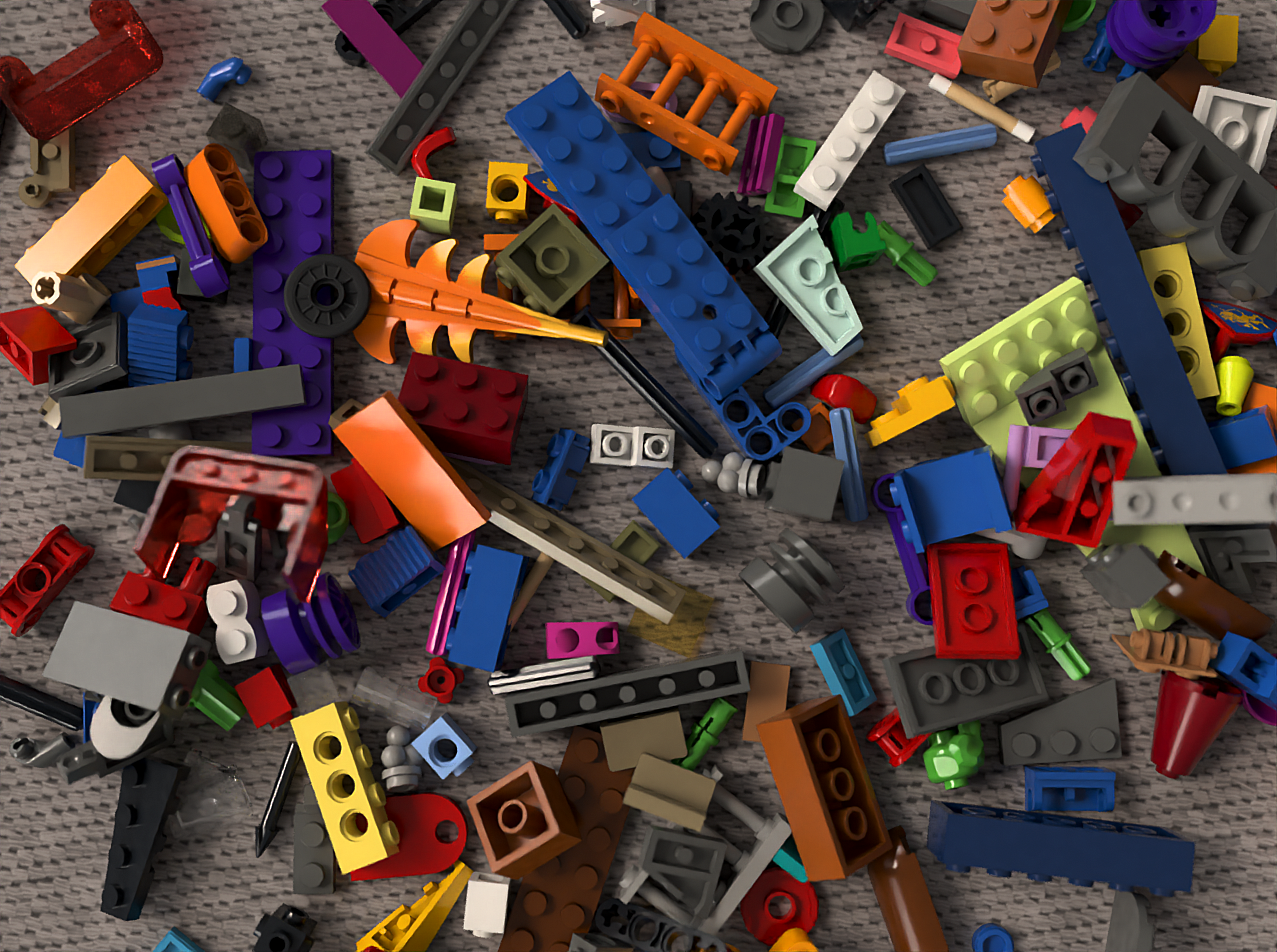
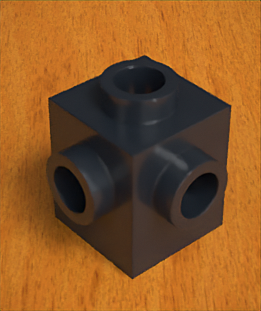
[252,903,318,952]

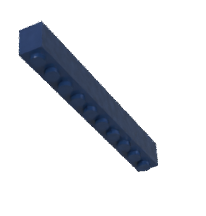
[1029,122,1228,476]

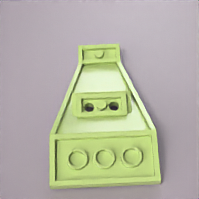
[939,276,1206,631]

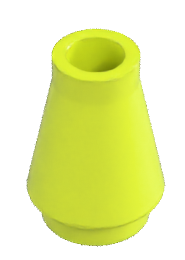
[1214,356,1254,416]

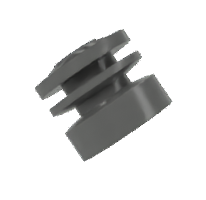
[738,528,845,635]

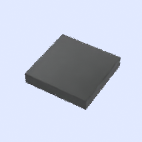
[48,311,128,403]

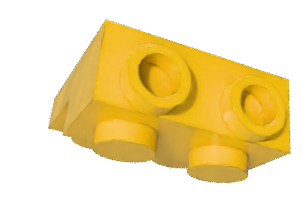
[864,375,956,448]

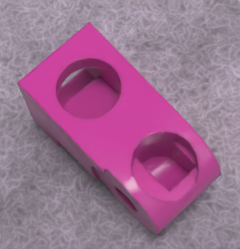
[545,622,620,659]

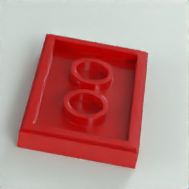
[926,543,1021,659]

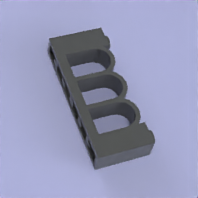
[1072,71,1277,302]

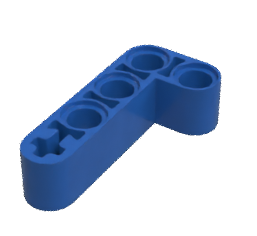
[674,345,811,463]

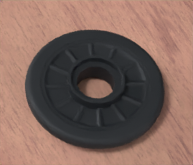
[284,254,372,338]

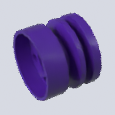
[1105,0,1217,69]
[261,571,361,675]

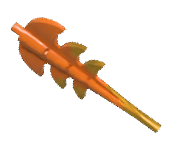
[352,219,608,364]

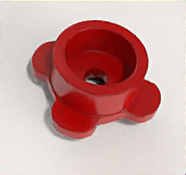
[418,657,465,704]

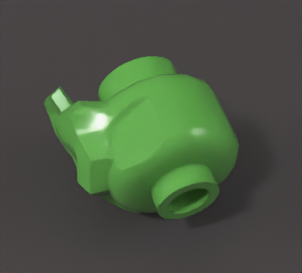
[923,720,985,791]

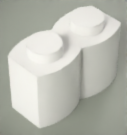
[207,579,269,665]

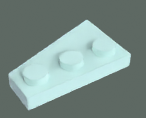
[753,214,863,356]

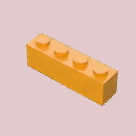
[14,155,169,285]

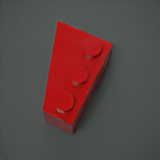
[1014,411,1137,549]

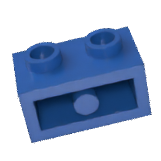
[632,467,720,559]

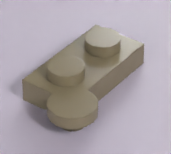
[18,112,75,208]

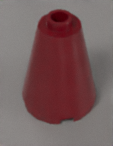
[1150,669,1245,779]

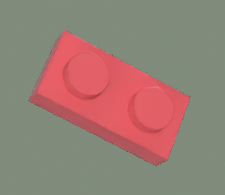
[883,12,962,80]

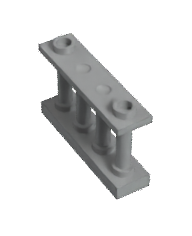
[1110,473,1277,525]
[619,765,792,950]

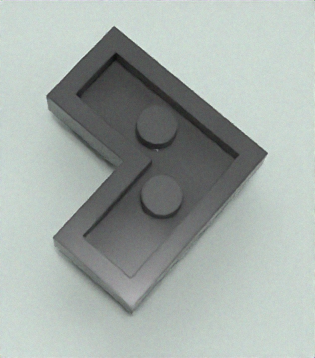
[1188,522,1277,594]

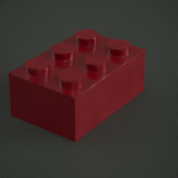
[397,352,529,465]

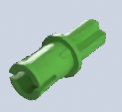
[877,220,938,287]
[1024,607,1092,681]

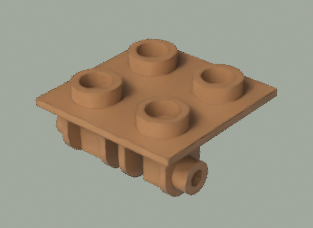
[1112,628,1217,679]

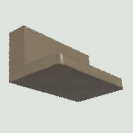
[600,705,687,772]
[623,753,716,832]

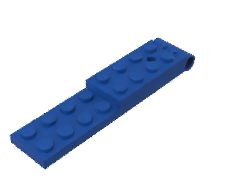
[505,70,782,401]

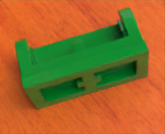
[827,212,887,273]

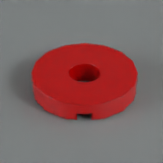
[740,865,819,946]

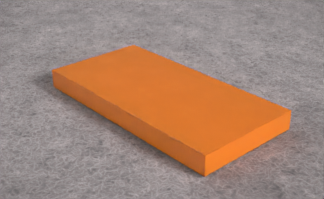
[333,390,492,552]

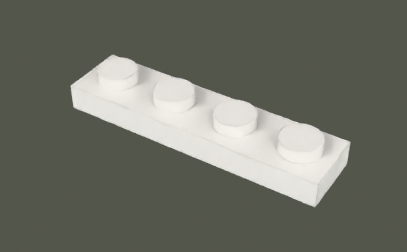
[793,71,906,211]

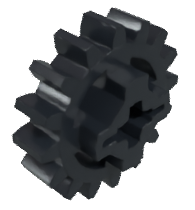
[691,191,774,276]

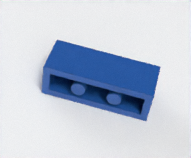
[446,544,530,673]

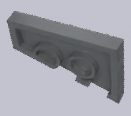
[997,677,1122,766]

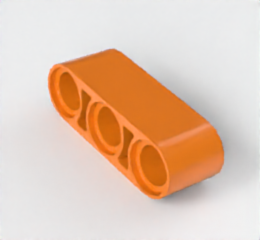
[183,143,268,264]

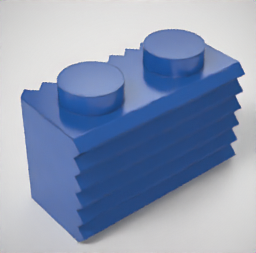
[128,303,194,388]
[348,525,446,618]

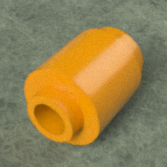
[1001,175,1059,234]

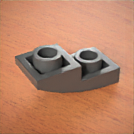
[1015,347,1099,426]

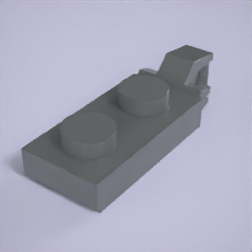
[217,492,262,583]
[56,717,175,785]
[293,781,336,894]

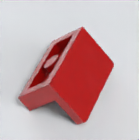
[0,306,77,386]
[330,457,405,544]

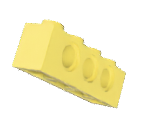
[1136,242,1220,401]
[290,701,399,874]

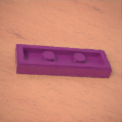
[321,0,424,99]

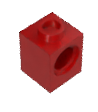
[234,664,301,729]

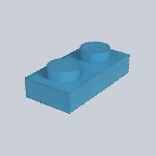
[810,628,877,717]

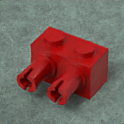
[109,544,217,636]

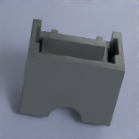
[763,446,845,523]

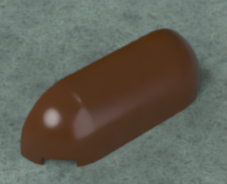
[1154,550,1275,642]
[867,825,950,952]

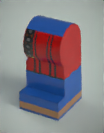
[135,254,190,325]

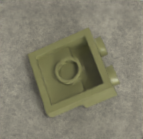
[494,203,609,317]

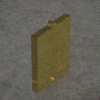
[627,574,714,658]

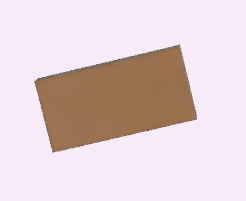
[742,660,791,742]

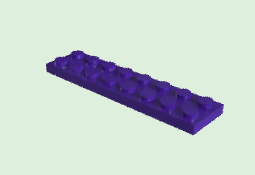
[252,150,334,458]

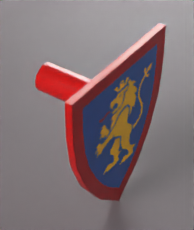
[1198,298,1277,362]

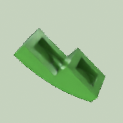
[764,135,817,218]

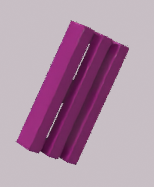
[737,113,785,197]

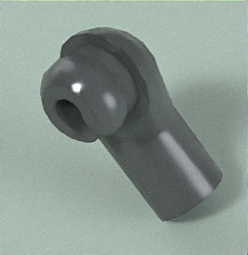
[9,732,75,768]

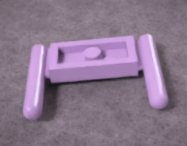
[1003,424,1114,521]

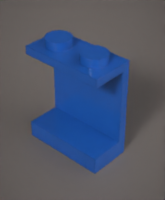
[890,445,1014,554]

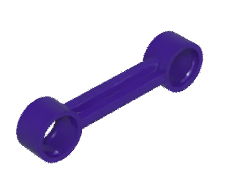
[151,154,231,298]
[870,473,933,625]

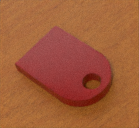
[350,792,468,881]

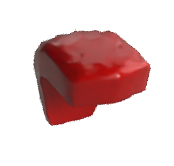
[411,127,457,180]
[810,374,877,425]

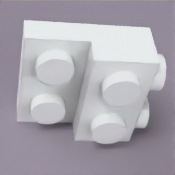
[1192,86,1277,174]

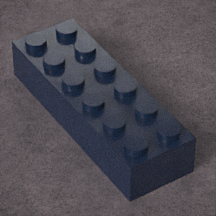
[926,800,1196,897]

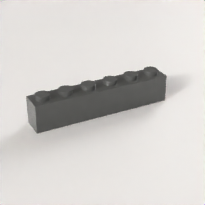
[504,648,750,738]

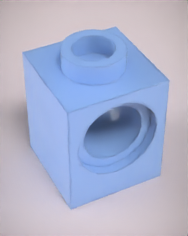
[411,713,477,779]

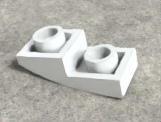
[589,424,675,469]

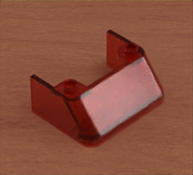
[0,0,164,140]
[132,445,328,604]

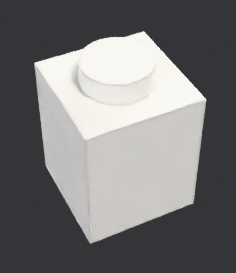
[463,872,512,938]

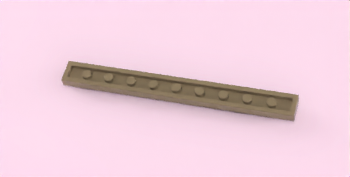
[328,398,687,625]

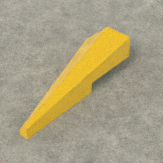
[355,859,474,952]

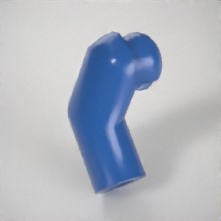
[196,57,252,103]

